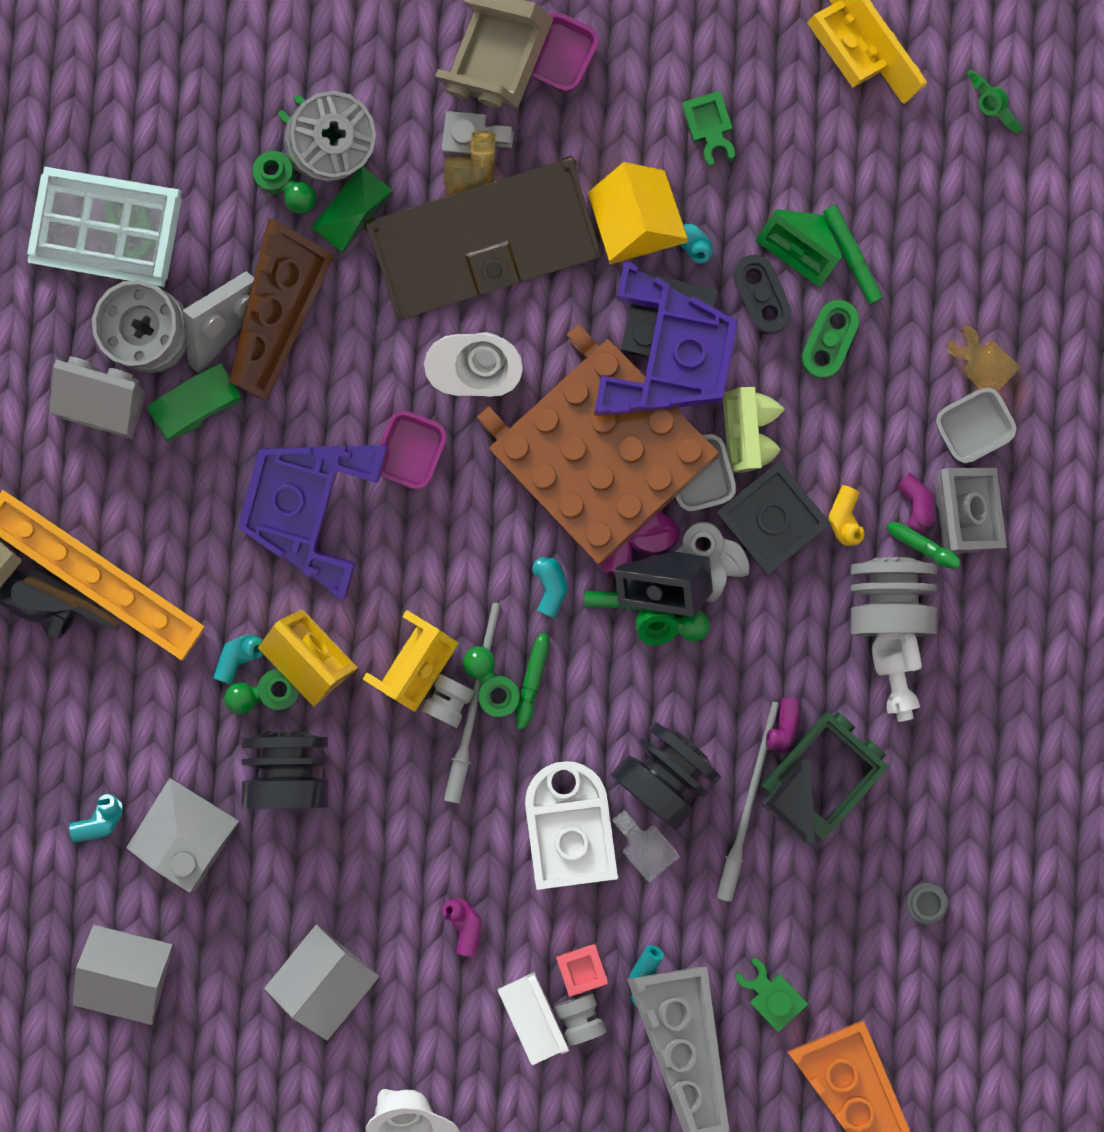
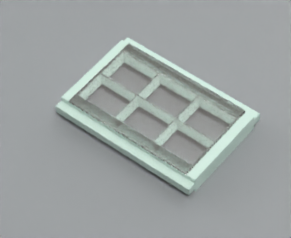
[27,167,182,287]

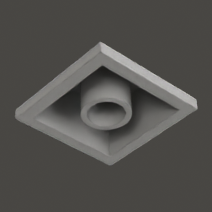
[126,778,239,893]

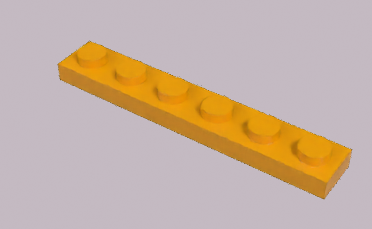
[0,490,206,661]

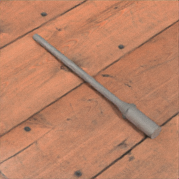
[444,603,501,804]
[716,701,780,902]

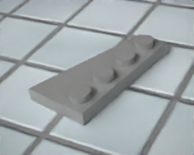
[627,967,730,1132]

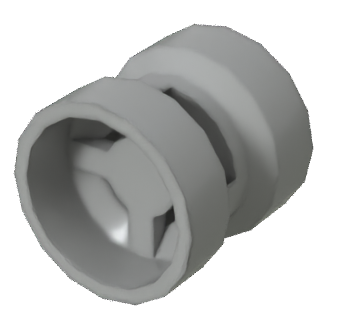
[421,674,475,728]
[554,993,607,1046]

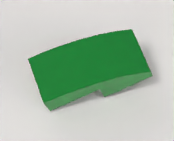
[147,363,241,442]

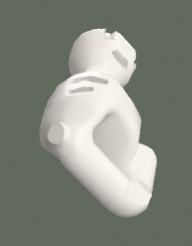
[872,633,922,722]

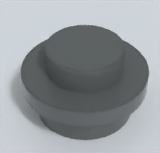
[906,883,948,924]

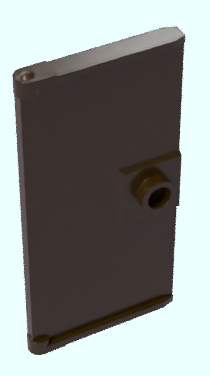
[364,155,602,321]

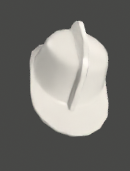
[424,332,523,397]
[366,1089,460,1132]

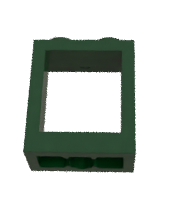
[759,712,889,841]

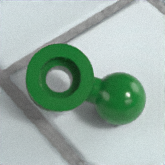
[252,151,317,214]
[635,609,710,646]
[463,646,520,717]
[224,669,299,715]

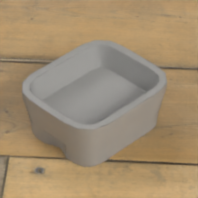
[936,387,1017,463]
[676,434,736,511]

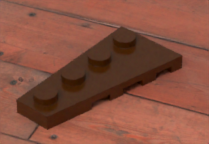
[229,218,334,401]

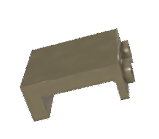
[435,0,553,109]

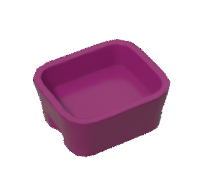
[531,12,599,93]
[379,410,447,489]

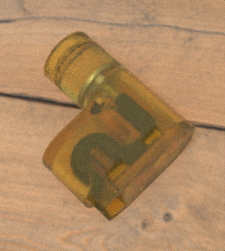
[444,131,496,195]

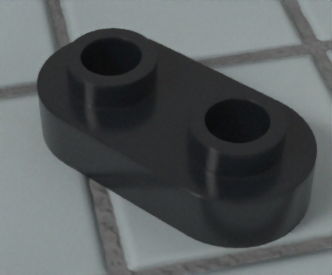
[733,255,791,334]

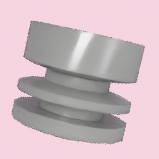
[283,91,376,183]
[92,280,187,374]
[850,557,937,637]

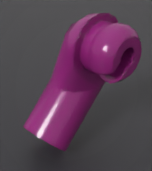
[896,472,937,534]
[766,698,801,753]
[442,898,482,957]

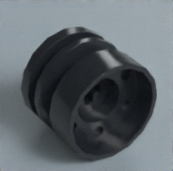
[610,722,721,831]
[242,731,328,809]

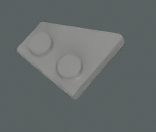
[183,271,254,373]

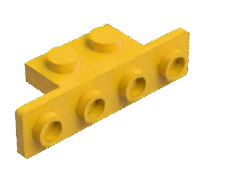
[807,0,927,103]

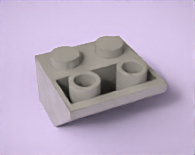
[49,356,147,439]

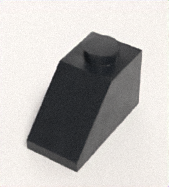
[615,551,713,617]

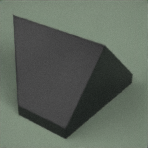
[760,759,815,844]

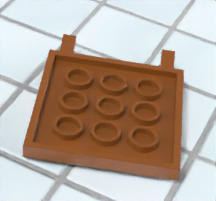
[477,323,719,567]

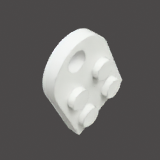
[525,761,618,890]

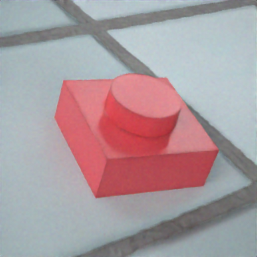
[556,944,608,997]

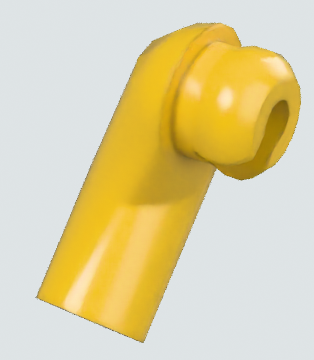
[828,485,865,546]

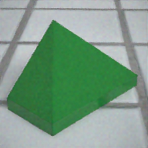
[311,166,393,254]
[755,209,842,287]

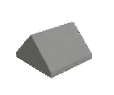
[934,468,1007,554]
[264,924,380,1041]
[73,925,174,1025]

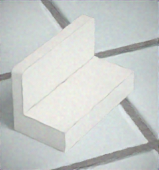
[498,972,569,1065]

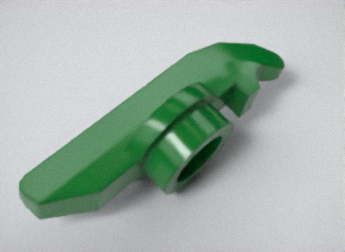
[967,70,1024,133]

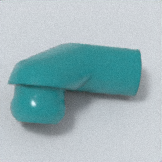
[680,224,714,264]
[532,557,569,619]
[213,634,264,685]

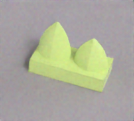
[723,387,784,473]

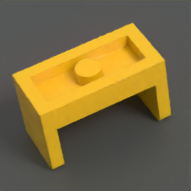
[363,610,459,712]

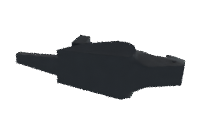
[0,569,121,639]

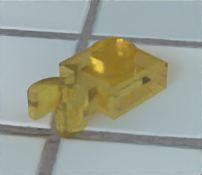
[946,325,1021,391]

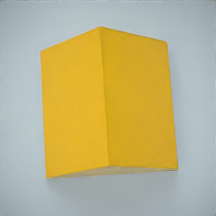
[588,162,688,265]
[258,609,358,707]

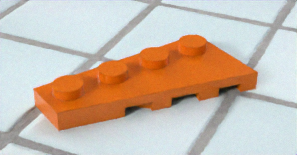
[787,1020,910,1132]

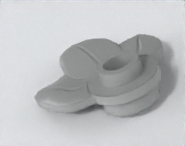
[674,522,749,602]

